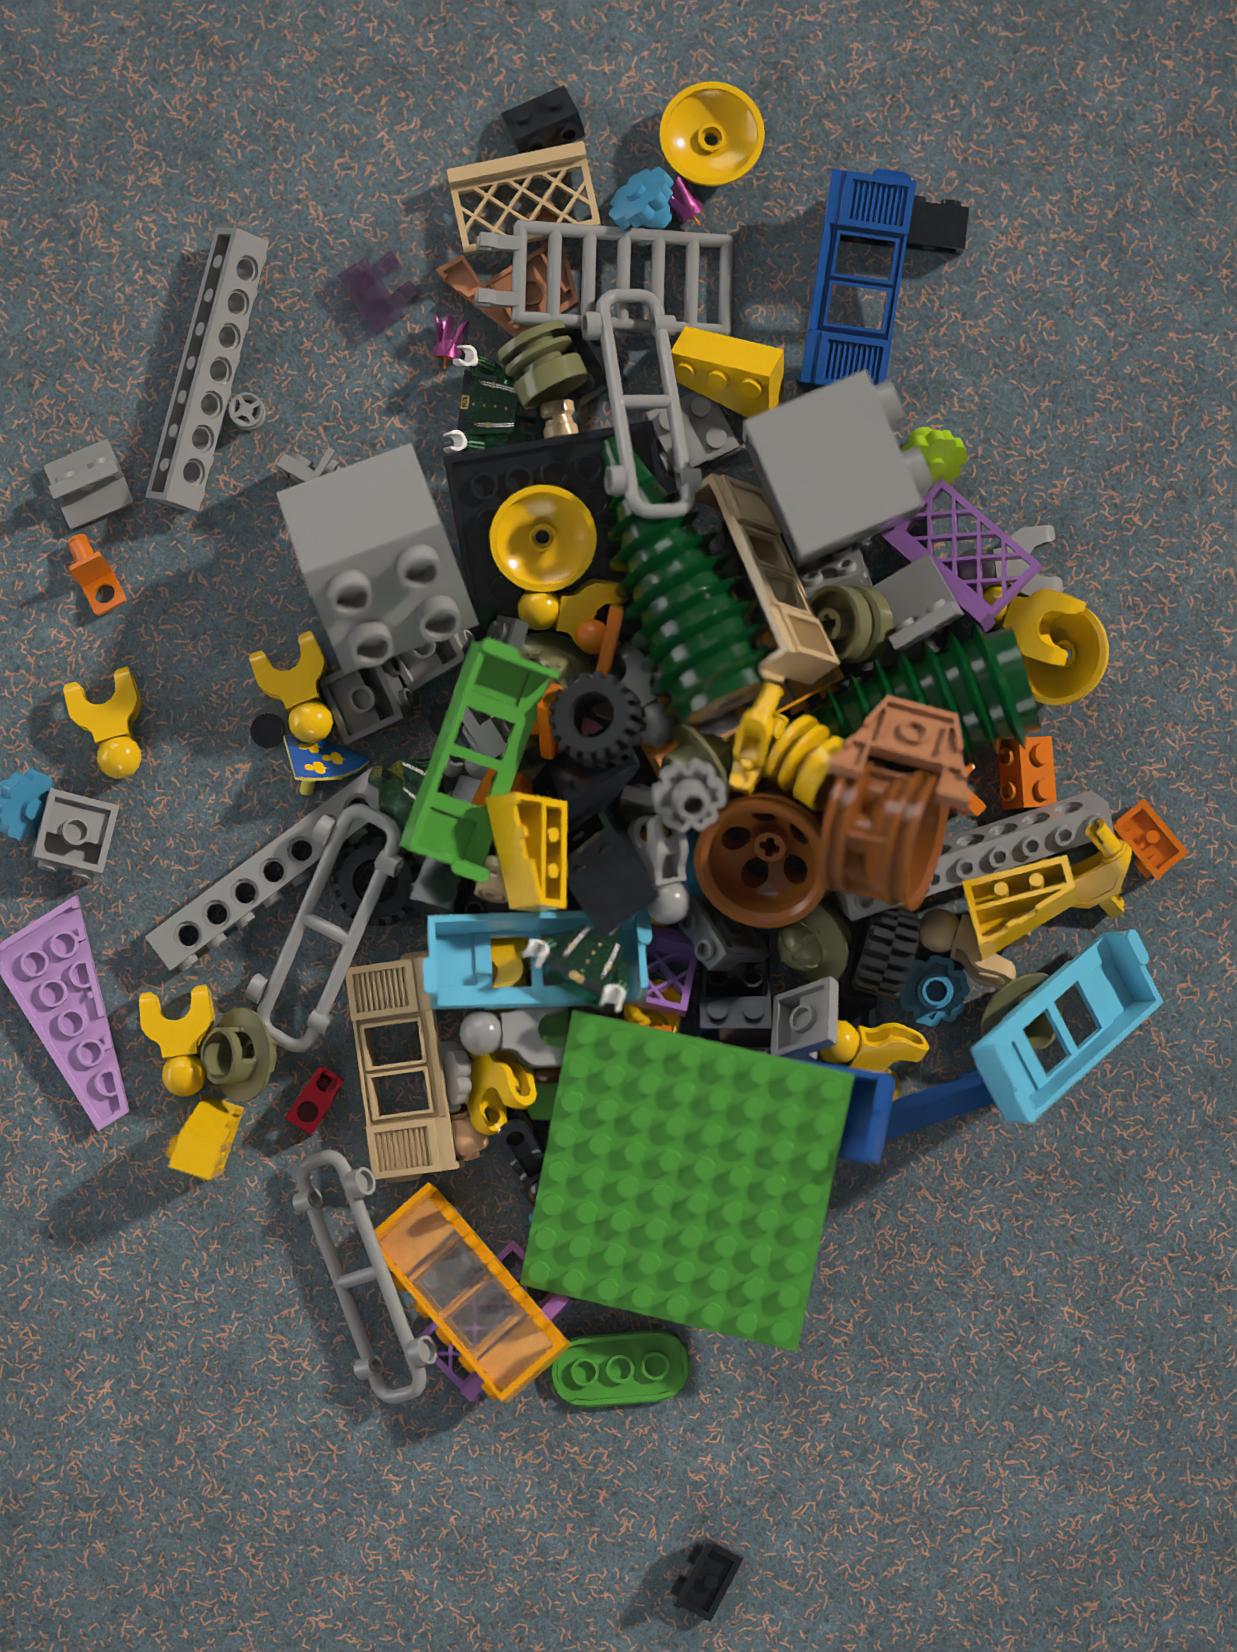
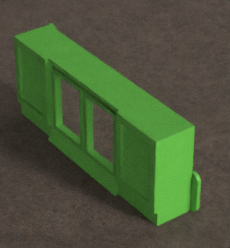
[399,638,560,882]

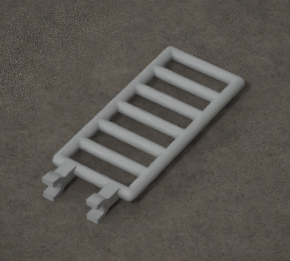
[474,220,734,336]

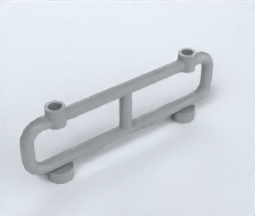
[581,289,702,519]
[245,804,404,1053]
[292,1150,438,1404]

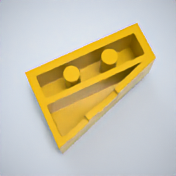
[671,326,784,419]
[485,792,567,912]
[962,855,1077,961]
[166,1094,244,1180]

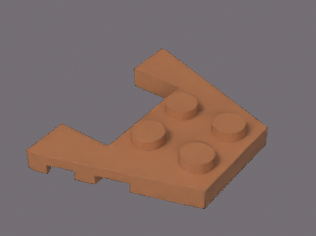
[436,200,579,337]
[827,695,970,811]

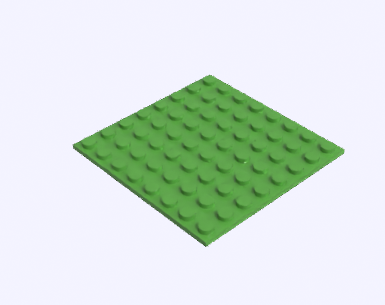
[520,1010,855,1352]

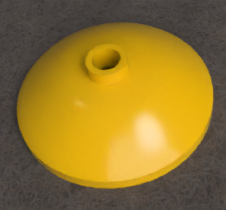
[659,81,765,187]
[490,485,597,592]
[1020,607,1109,706]

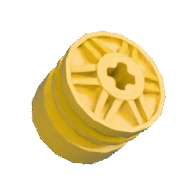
[764,715,846,812]

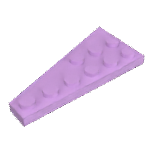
[0,895,130,1131]

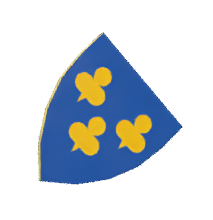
[283,735,369,796]

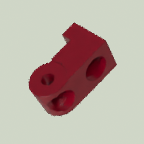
[284,1065,345,1136]

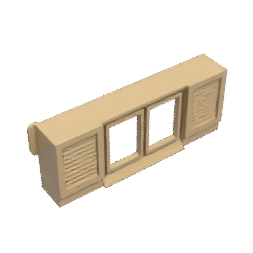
[694,473,840,685]
[345,950,465,1183]

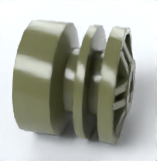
[497,320,590,410]

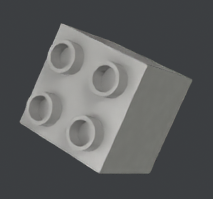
[742,369,934,568]
[276,443,479,674]

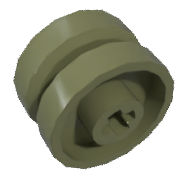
[809,585,893,663]

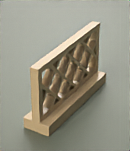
[446,141,601,256]

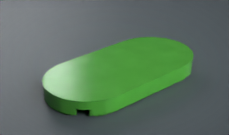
[550,1329,691,1407]

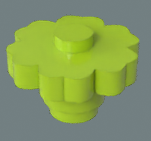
[901,427,968,491]

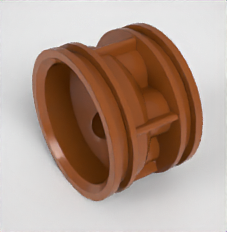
[818,758,949,911]
[694,776,828,928]

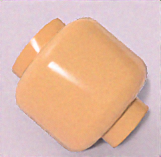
[449,1106,489,1161]

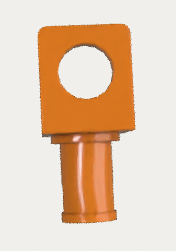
[66,534,127,616]

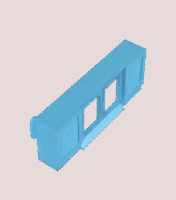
[423,908,652,1009]
[970,930,1164,1123]

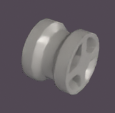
[229,392,266,431]

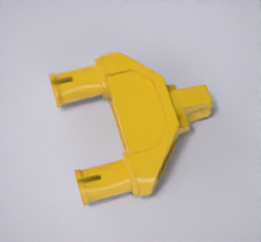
[729,682,789,795]
[1025,819,1132,919]

